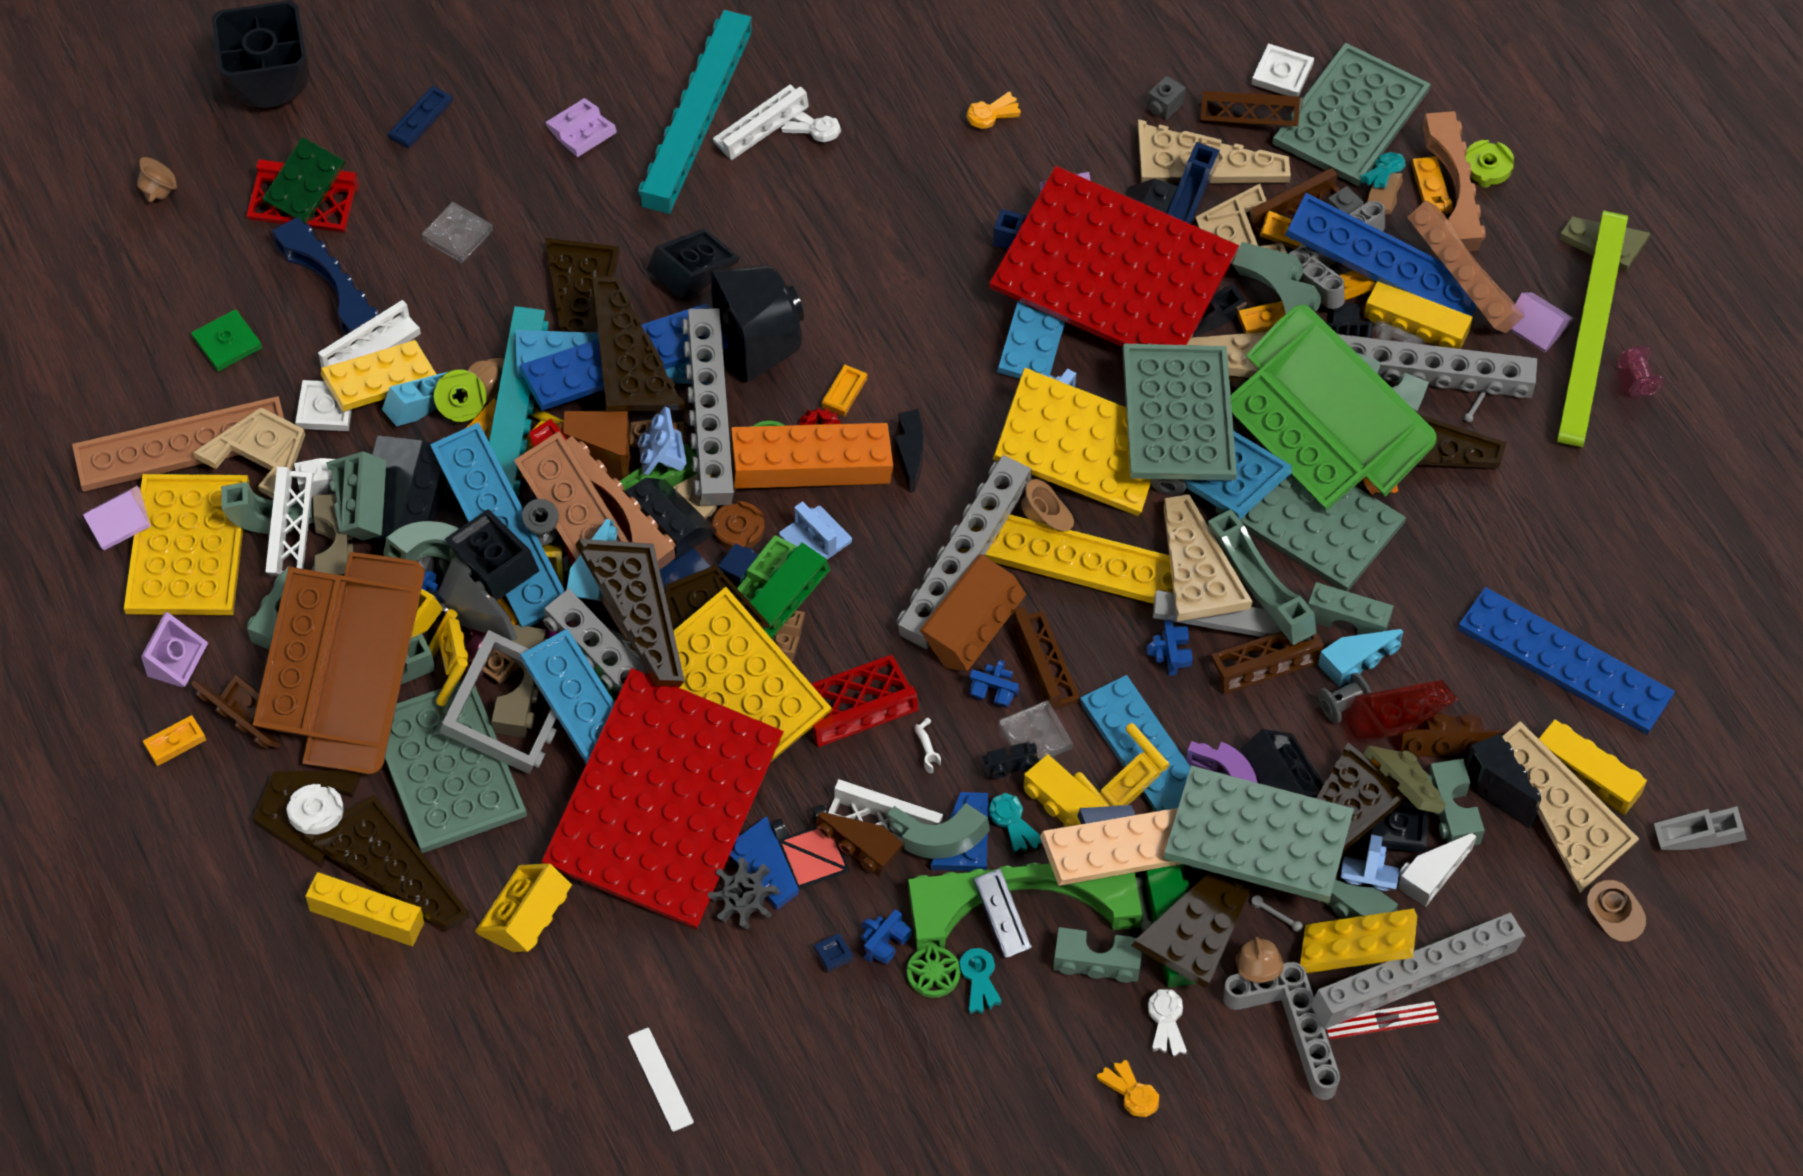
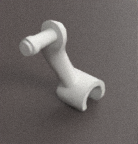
[914,718,941,773]

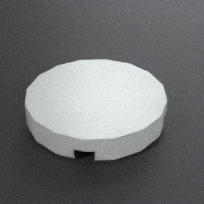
[287,784,344,834]

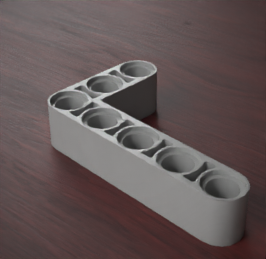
[1289,201,1385,309]
[1223,962,1340,1100]

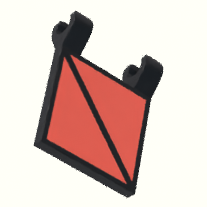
[772,804,850,890]

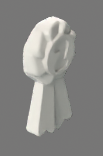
[781,112,841,142]
[1148,989,1187,1057]

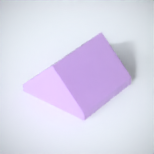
[1509,292,1574,353]
[83,486,151,550]
[141,612,208,687]

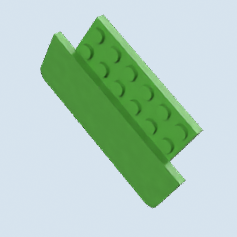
[1230,305,1437,511]

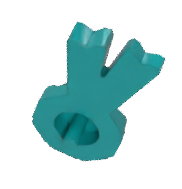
[1361,152,1406,189]
[988,793,1043,854]
[960,948,1001,1014]

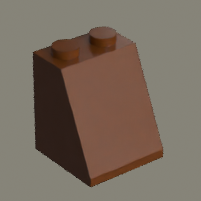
[559,411,630,481]

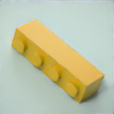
[1363,281,1473,349]
[1539,720,1647,816]
[1023,754,1106,827]
[305,872,424,947]

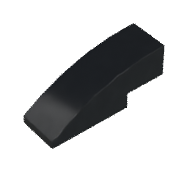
[1192,283,1249,338]
[895,409,923,493]

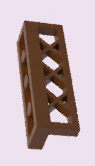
[1200,91,1304,127]
[1249,168,1340,245]
[1013,607,1080,711]
[1211,631,1324,695]

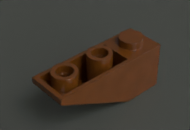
[815,812,904,877]

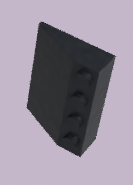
[367,435,447,545]

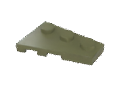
[1559,217,1651,272]
[1364,745,1446,814]

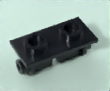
[982,741,1040,779]

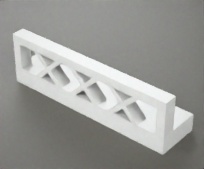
[713,85,809,161]
[318,300,421,368]
[266,467,314,576]
[828,779,943,846]

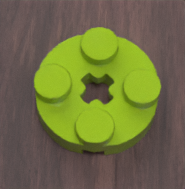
[1465,140,1514,187]
[434,369,486,422]

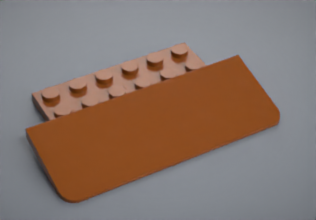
[253,552,425,775]

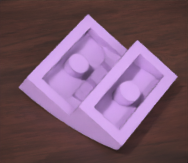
[546,98,617,157]

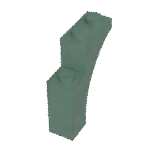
[1232,242,1321,314]

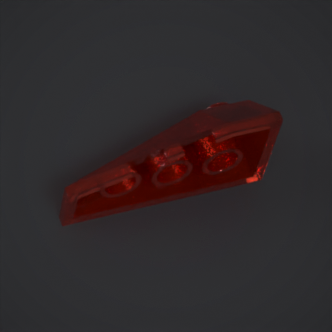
[1345,680,1457,738]

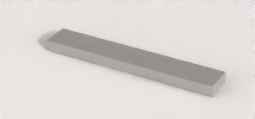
[1153,590,1311,642]

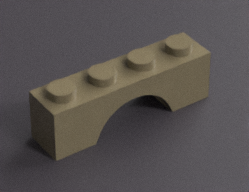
[313,494,354,576]
[492,624,547,738]

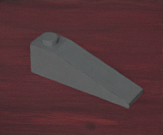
[438,556,517,641]

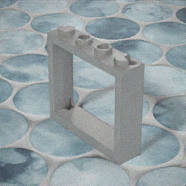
[439,630,558,774]

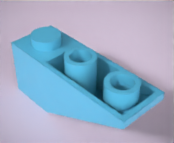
[382,372,462,426]
[567,519,618,602]
[1318,629,1403,687]

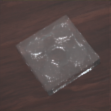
[421,202,493,263]
[999,700,1073,760]

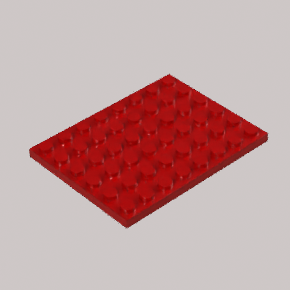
[989,166,1239,347]
[542,668,784,930]

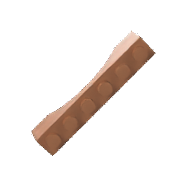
[1422,111,1485,251]
[1407,201,1525,333]
[566,436,676,570]

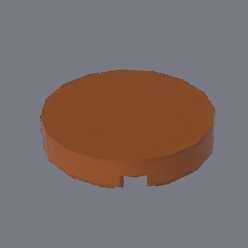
[712,501,764,549]

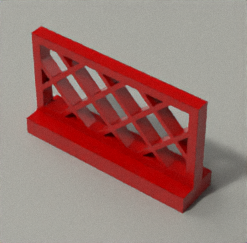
[246,159,360,233]
[811,654,919,747]

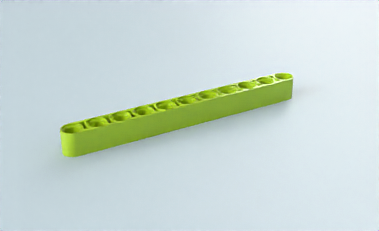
[1557,211,1628,447]

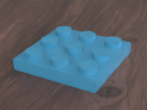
[1183,431,1292,520]

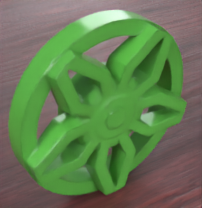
[907,946,960,998]

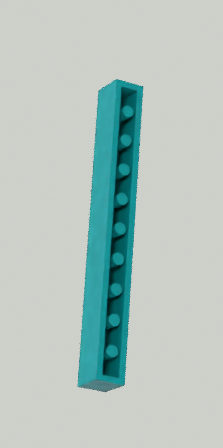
[638,10,752,214]
[489,306,549,496]

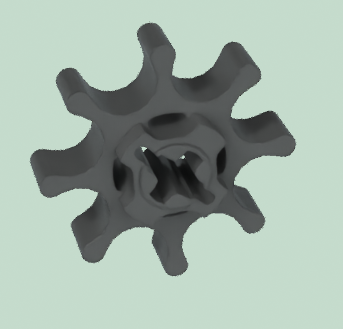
[708,857,780,930]

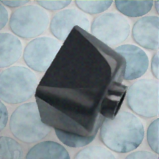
[212,0,310,108]
[710,264,804,382]

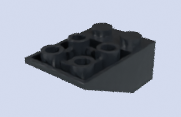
[1465,733,1541,828]

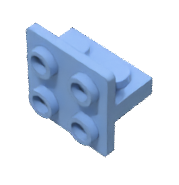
[638,407,687,475]
[779,502,852,559]
[1340,835,1399,891]

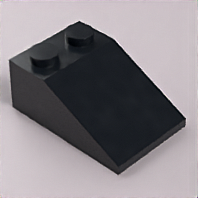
[647,228,740,300]
[445,509,540,601]

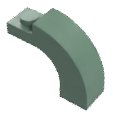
[221,482,315,534]
[383,521,474,578]
[888,803,990,859]

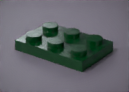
[263,137,346,225]

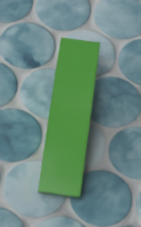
[619,444,716,491]
[737,535,797,602]

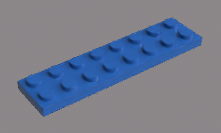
[1285,193,1477,316]
[520,303,729,411]
[1458,587,1675,736]

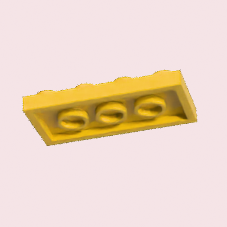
[321,340,437,412]
[1300,908,1417,973]

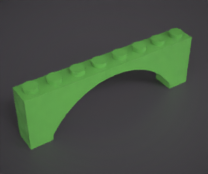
[908,863,1142,951]

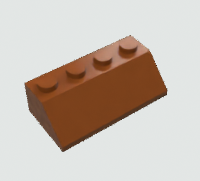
[919,554,1026,671]

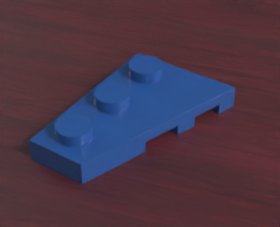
[931,792,988,871]
[729,816,799,910]

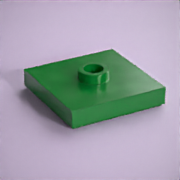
[191,309,262,372]

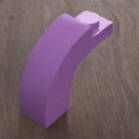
[1186,741,1257,783]

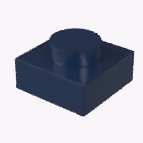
[815,933,853,972]

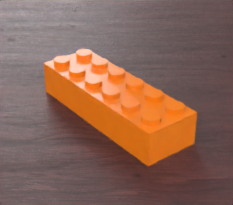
[730,423,893,488]

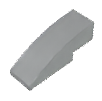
[1654,807,1747,850]

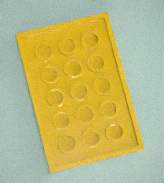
[993,368,1151,516]
[124,474,249,615]
[673,587,832,762]

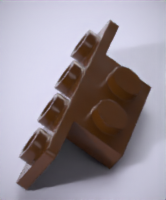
[191,675,282,749]
[1401,714,1509,756]

